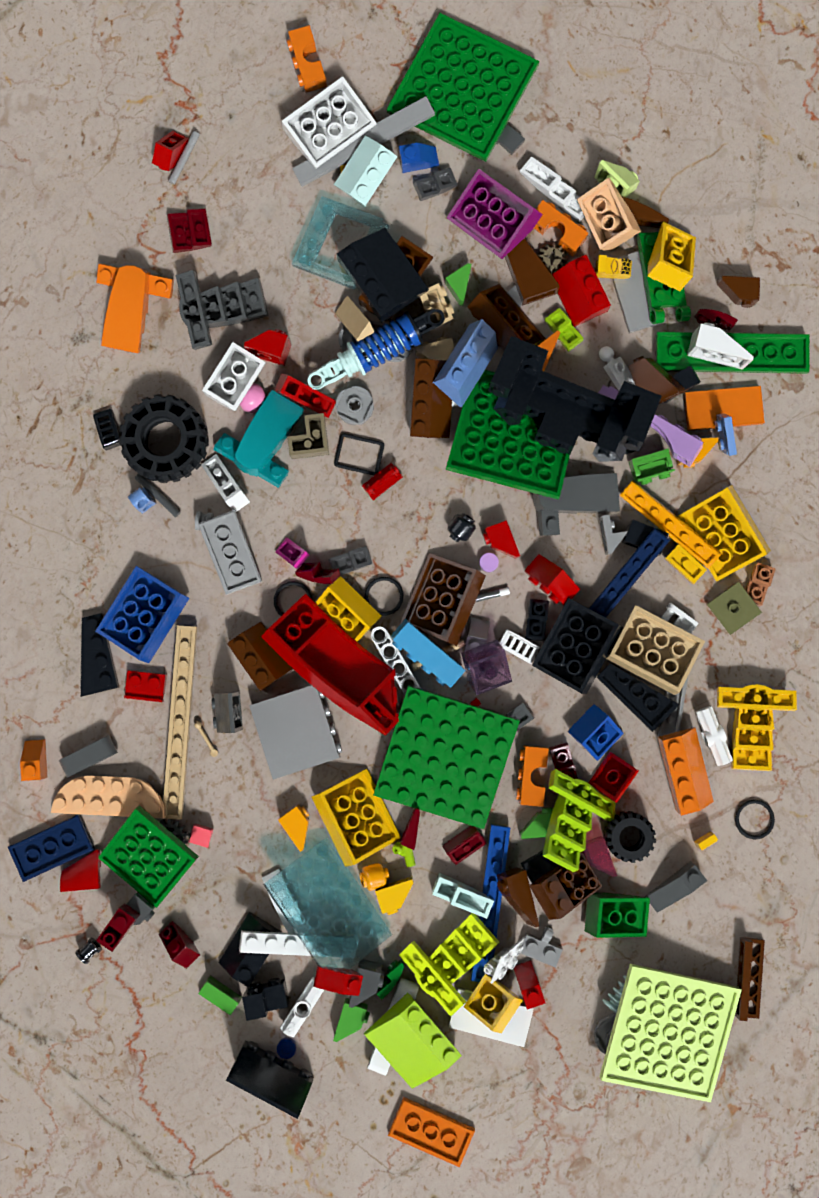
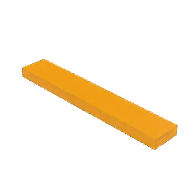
[620,480,722,569]

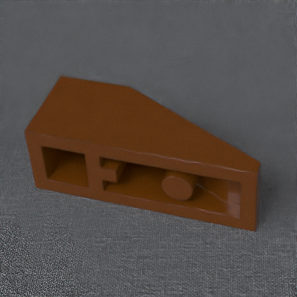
[497,867,539,927]

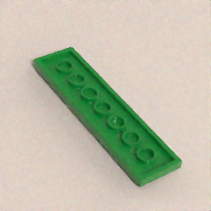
[656,332,810,374]

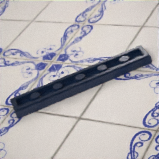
[589,528,670,617]

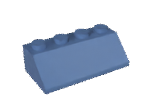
[433,319,498,407]

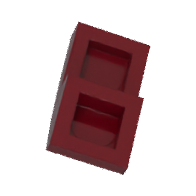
[295,562,340,584]

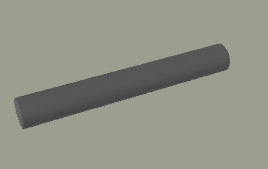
[135,474,181,518]

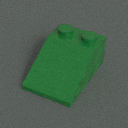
[584,892,650,938]

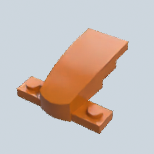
[96,264,174,353]

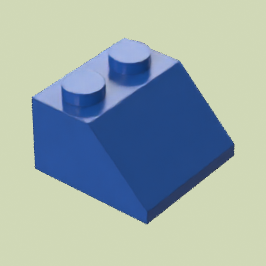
[567,704,624,761]

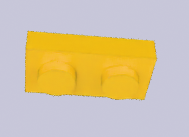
[664,544,707,584]

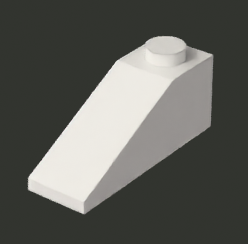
[201,454,250,512]

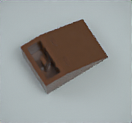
[529,853,602,920]

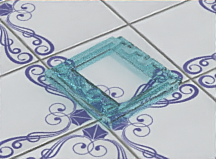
[292,196,389,290]

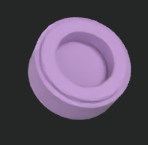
[479,553,499,572]

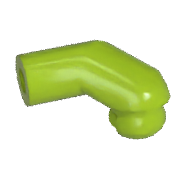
[392,842,416,867]

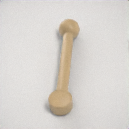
[194,721,219,757]

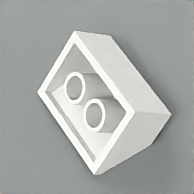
[202,342,266,411]

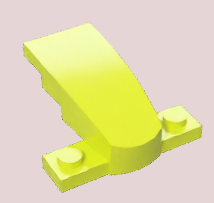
[399,913,500,1016]

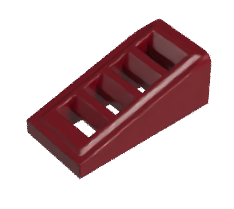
[400,808,420,850]

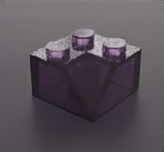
[461,640,512,695]

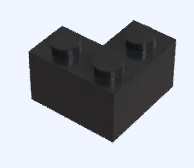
[242,978,290,1021]

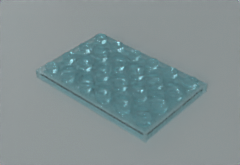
[263,838,393,969]

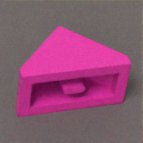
[275,537,310,569]

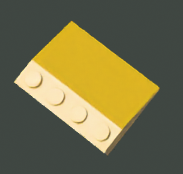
[678,485,771,582]
[311,769,401,867]

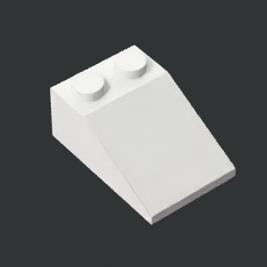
[687,323,754,370]

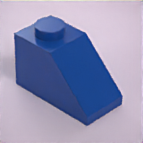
[399,143,439,173]

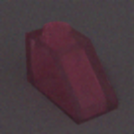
[580,836,617,877]

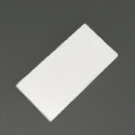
[448,987,534,1047]

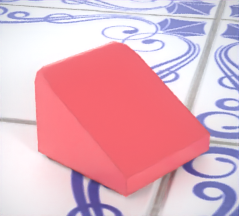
[190,823,214,848]

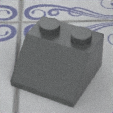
[349,958,385,1008]

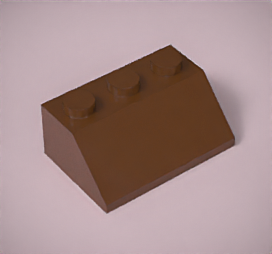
[227,622,293,691]

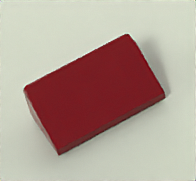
[442,825,487,866]

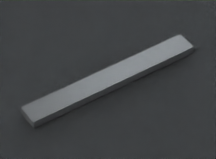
[292,97,435,187]

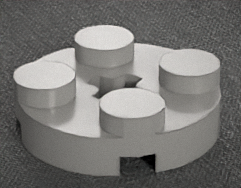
[336,386,374,425]

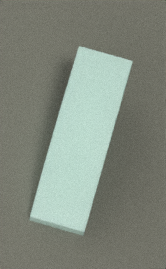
[432,873,494,919]

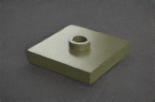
[707,581,762,635]

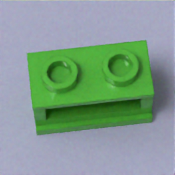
[628,449,675,485]

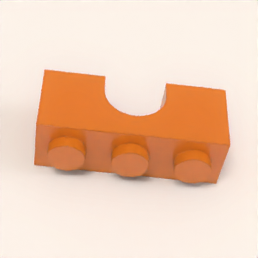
[286,25,327,93]
[533,200,589,257]
[516,745,549,807]

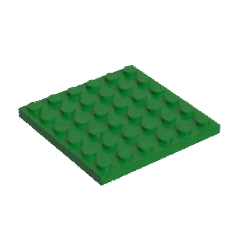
[386,13,539,162]
[446,370,570,500]
[373,685,520,829]

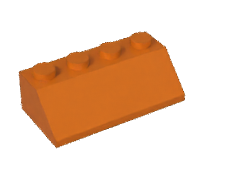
[657,727,714,816]

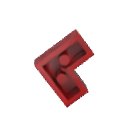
[524,554,580,605]

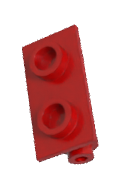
[362,463,403,501]

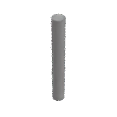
[168,131,200,185]

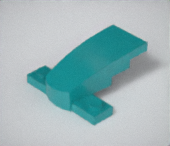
[214,390,304,488]

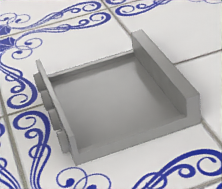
[249,685,342,780]

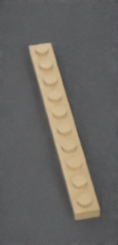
[163,625,197,820]

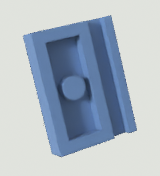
[715,413,737,456]

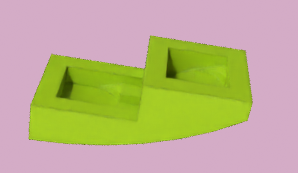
[545,308,583,352]

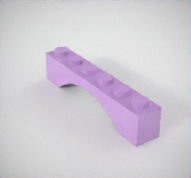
[599,385,703,467]

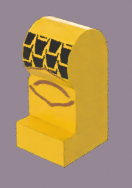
[595,255,632,279]

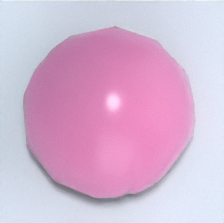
[240,383,267,414]

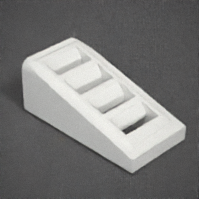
[497,629,540,664]

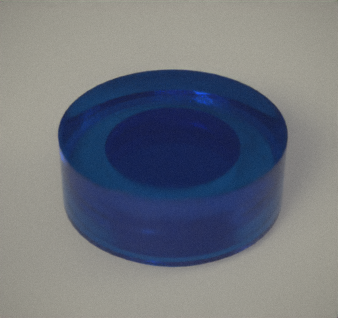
[276,1037,297,1059]

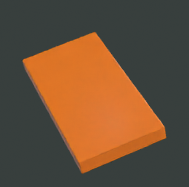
[684,386,765,431]
[388,1097,475,1167]

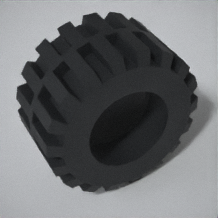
[604,811,656,863]

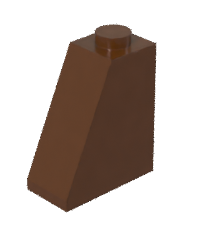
[628,356,685,404]

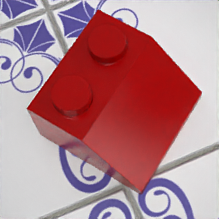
[244,329,291,366]

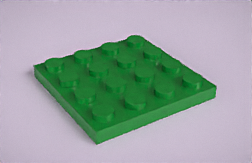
[98,805,199,908]

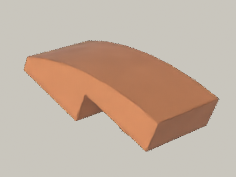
[746,562,776,607]

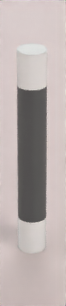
[475,587,510,602]

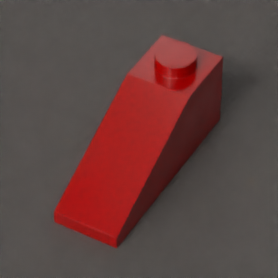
[273,374,336,418]

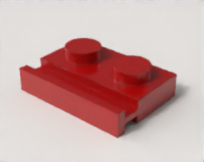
[124,670,167,702]

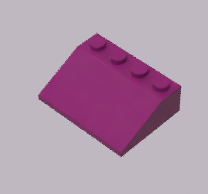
[447,169,543,259]

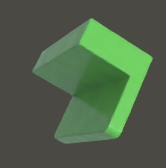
[198,976,242,1015]

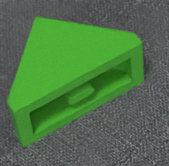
[445,263,472,306]

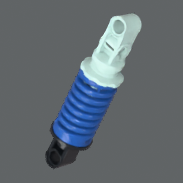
[307,308,445,390]

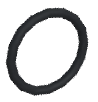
[364,577,404,616]
[274,581,313,616]
[735,799,775,840]

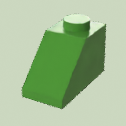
[520,807,553,839]
[333,998,370,1042]

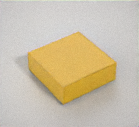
[694,831,718,850]

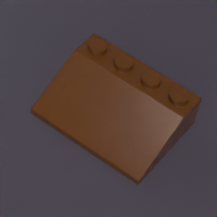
[400,553,486,646]

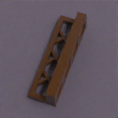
[735,937,765,1021]

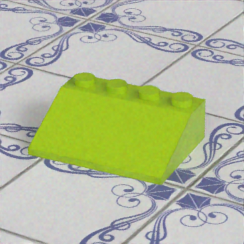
[363,992,462,1089]

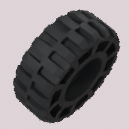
[119,394,209,483]

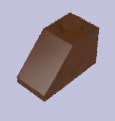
[717,276,760,308]

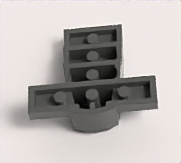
[175,270,269,350]
[533,473,620,536]

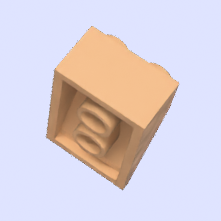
[577,178,641,252]

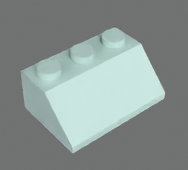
[334,135,398,207]

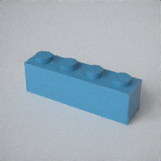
[391,619,466,688]

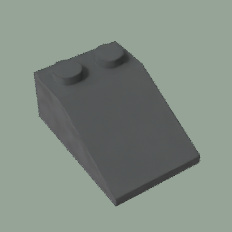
[211,692,243,733]

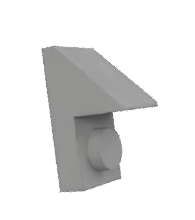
[599,515,628,555]
[463,618,490,659]

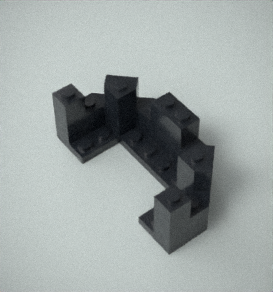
[488,336,662,462]

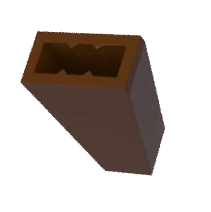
[505,238,560,306]

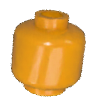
[359,863,389,891]

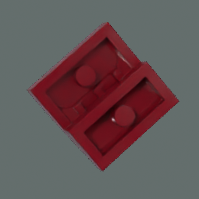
[167,208,212,253]

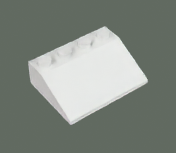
[282,76,377,169]

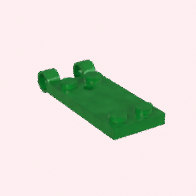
[636,232,691,324]

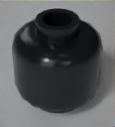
[448,513,476,542]

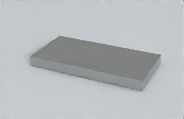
[612,251,666,333]
[198,510,262,595]

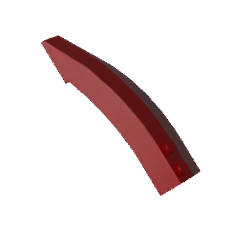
[261,593,399,735]

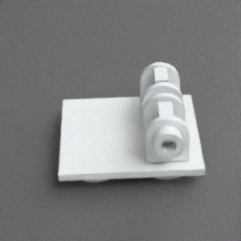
[484,937,525,984]

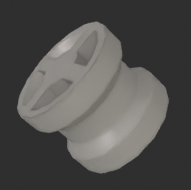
[195,511,214,530]

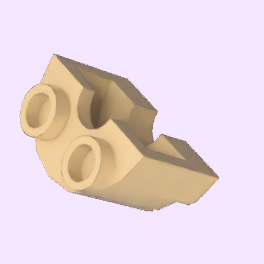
[420,283,454,324]

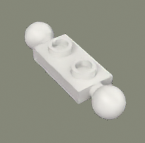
[599,346,635,391]

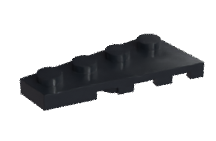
[80,613,120,697]
[596,664,680,732]

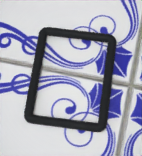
[334,433,385,476]

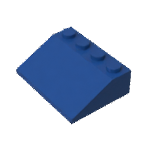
[96,566,190,663]

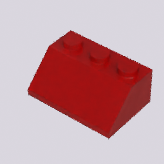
[552,254,611,327]

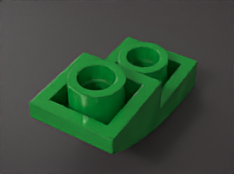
[377,959,404,1000]

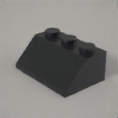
[218,912,282,988]

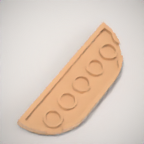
[51,776,165,819]

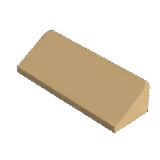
[335,296,374,342]

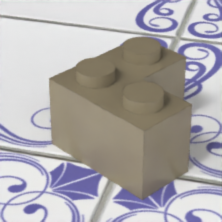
[287,413,329,459]

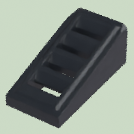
[93,408,121,451]

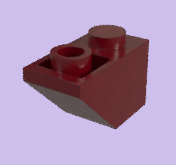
[96,903,141,952]
[158,921,200,969]

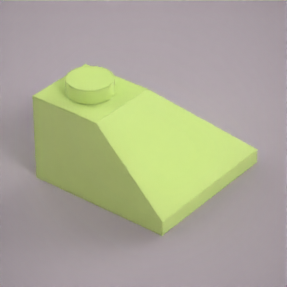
[594,160,640,198]

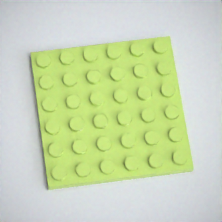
[599,964,741,1102]

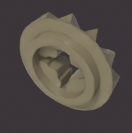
[537,243,567,274]

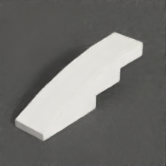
[520,157,584,222]

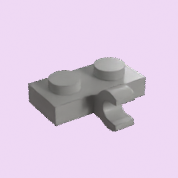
[521,926,563,968]

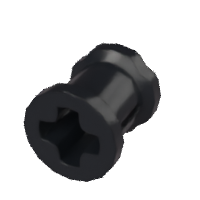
[75,938,102,964]

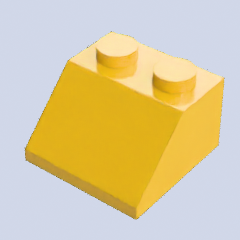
[464,974,523,1034]

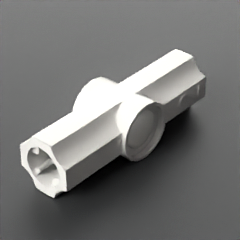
[695,706,733,766]
[280,977,324,1038]

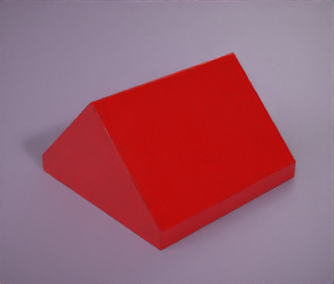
[588,752,639,803]

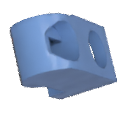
[127,487,156,514]

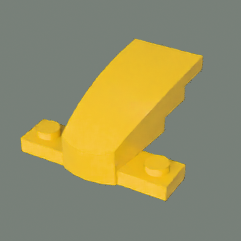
[717,684,797,771]

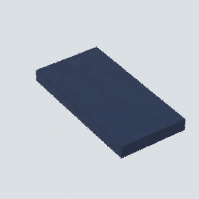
[8,814,95,882]

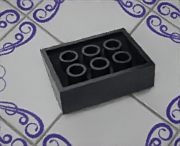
[337,228,429,323]
[532,598,623,694]
[226,1040,314,1119]

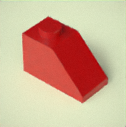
[152,131,189,171]
[482,520,520,559]
[513,960,546,1010]
[313,966,363,996]

